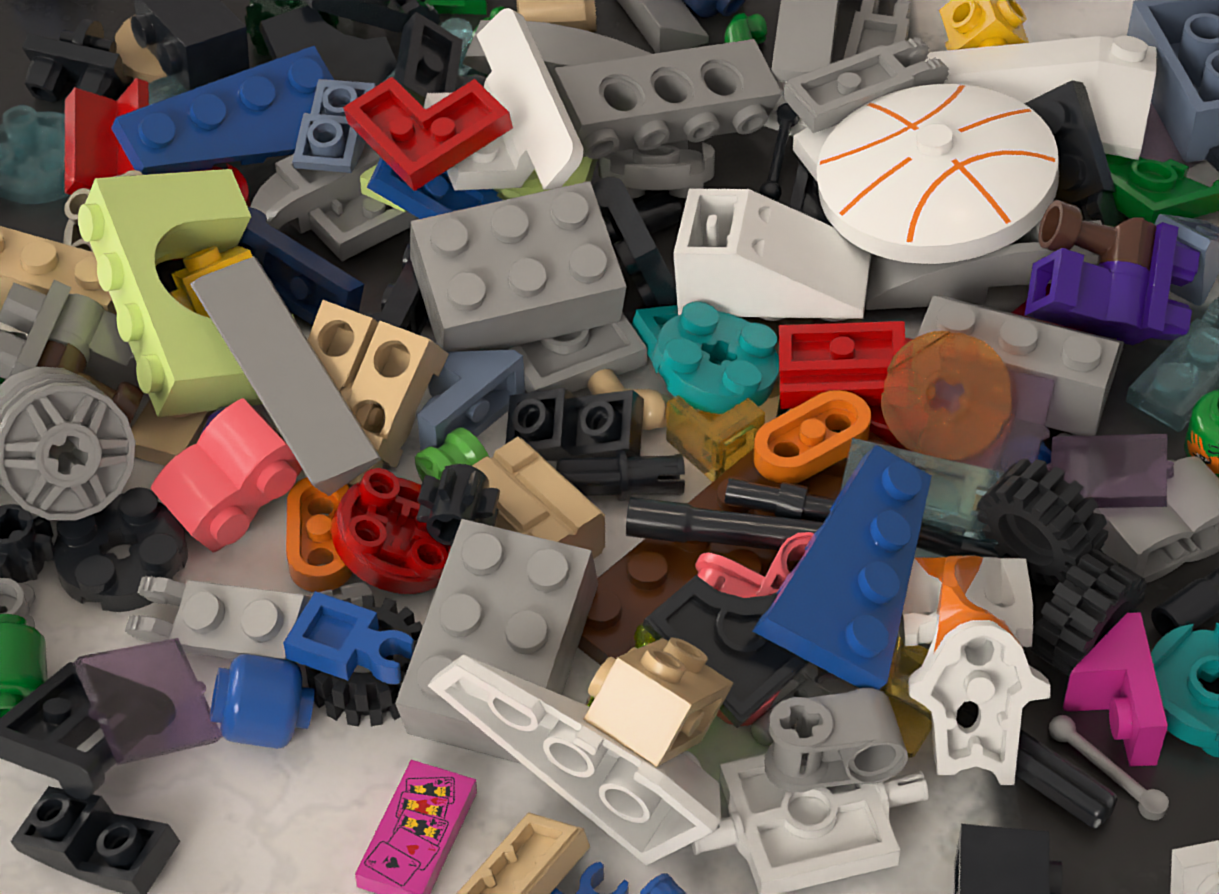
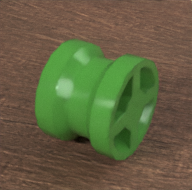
[415,427,490,482]

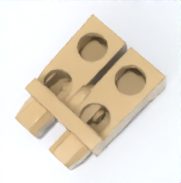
[307,300,449,487]

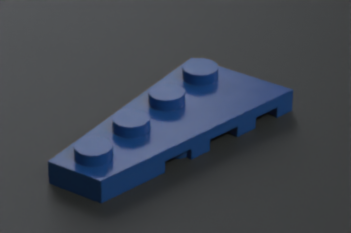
[111,46,334,175]
[753,445,932,690]

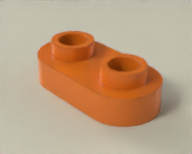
[754,390,871,484]
[286,477,353,592]

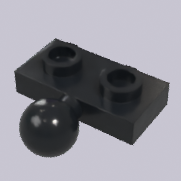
[394,12,486,107]

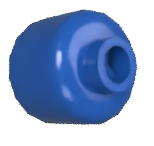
[210,654,315,749]

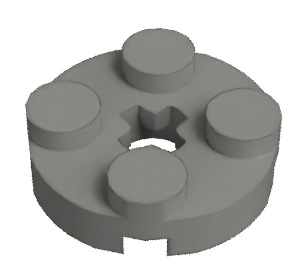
[598,140,715,198]

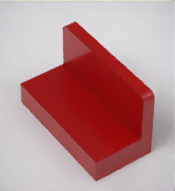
[65,78,149,195]

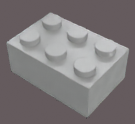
[410,181,626,352]
[395,519,598,764]

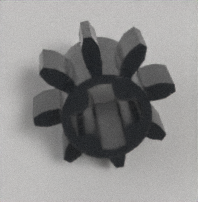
[416,464,500,546]
[0,504,55,583]

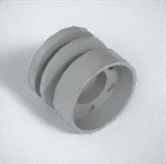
[0,367,136,520]

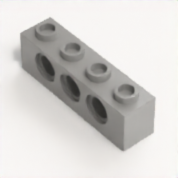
[551,39,783,159]

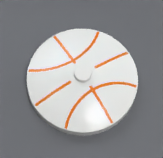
[817,84,1059,264]

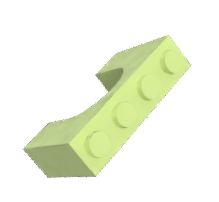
[78,169,294,417]

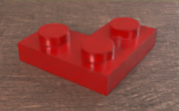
[343,77,513,191]

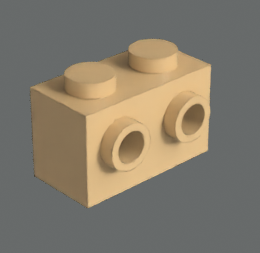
[583,638,734,767]

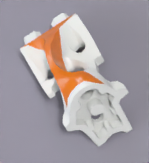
[898,556,1050,785]

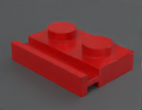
[779,321,908,409]

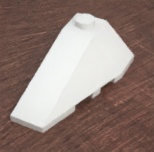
[925,36,1156,160]
[428,654,721,866]

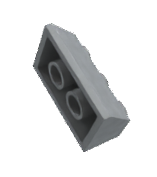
[909,296,1124,439]

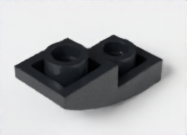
[505,388,644,461]
[10,786,180,894]

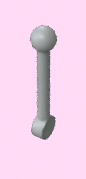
[1049,715,1169,821]

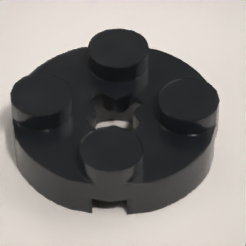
[53,487,188,612]

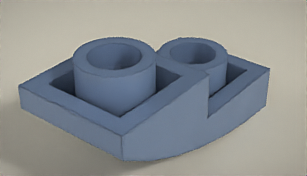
[292,79,376,173]

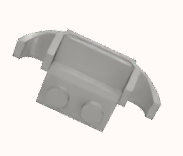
[250,142,419,261]

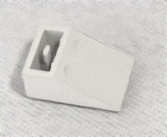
[673,189,872,322]

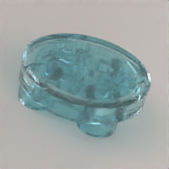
[0,105,69,204]

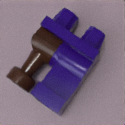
[1025,200,1200,346]

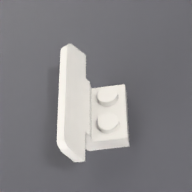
[424,8,583,190]

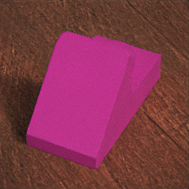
[1063,612,1168,767]

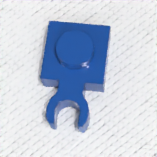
[283,591,414,684]

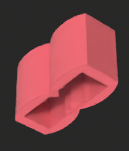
[150,398,302,553]

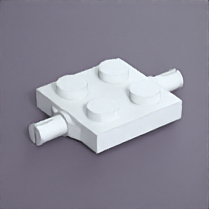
[691,754,929,894]

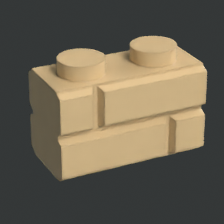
[472,437,605,559]

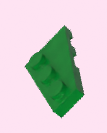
[1105,153,1219,224]

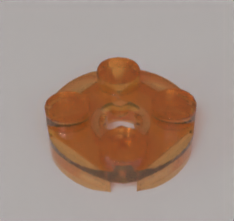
[881,331,1014,462]

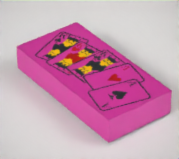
[355,759,477,894]

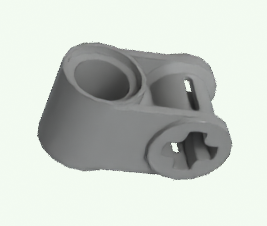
[764,688,908,792]

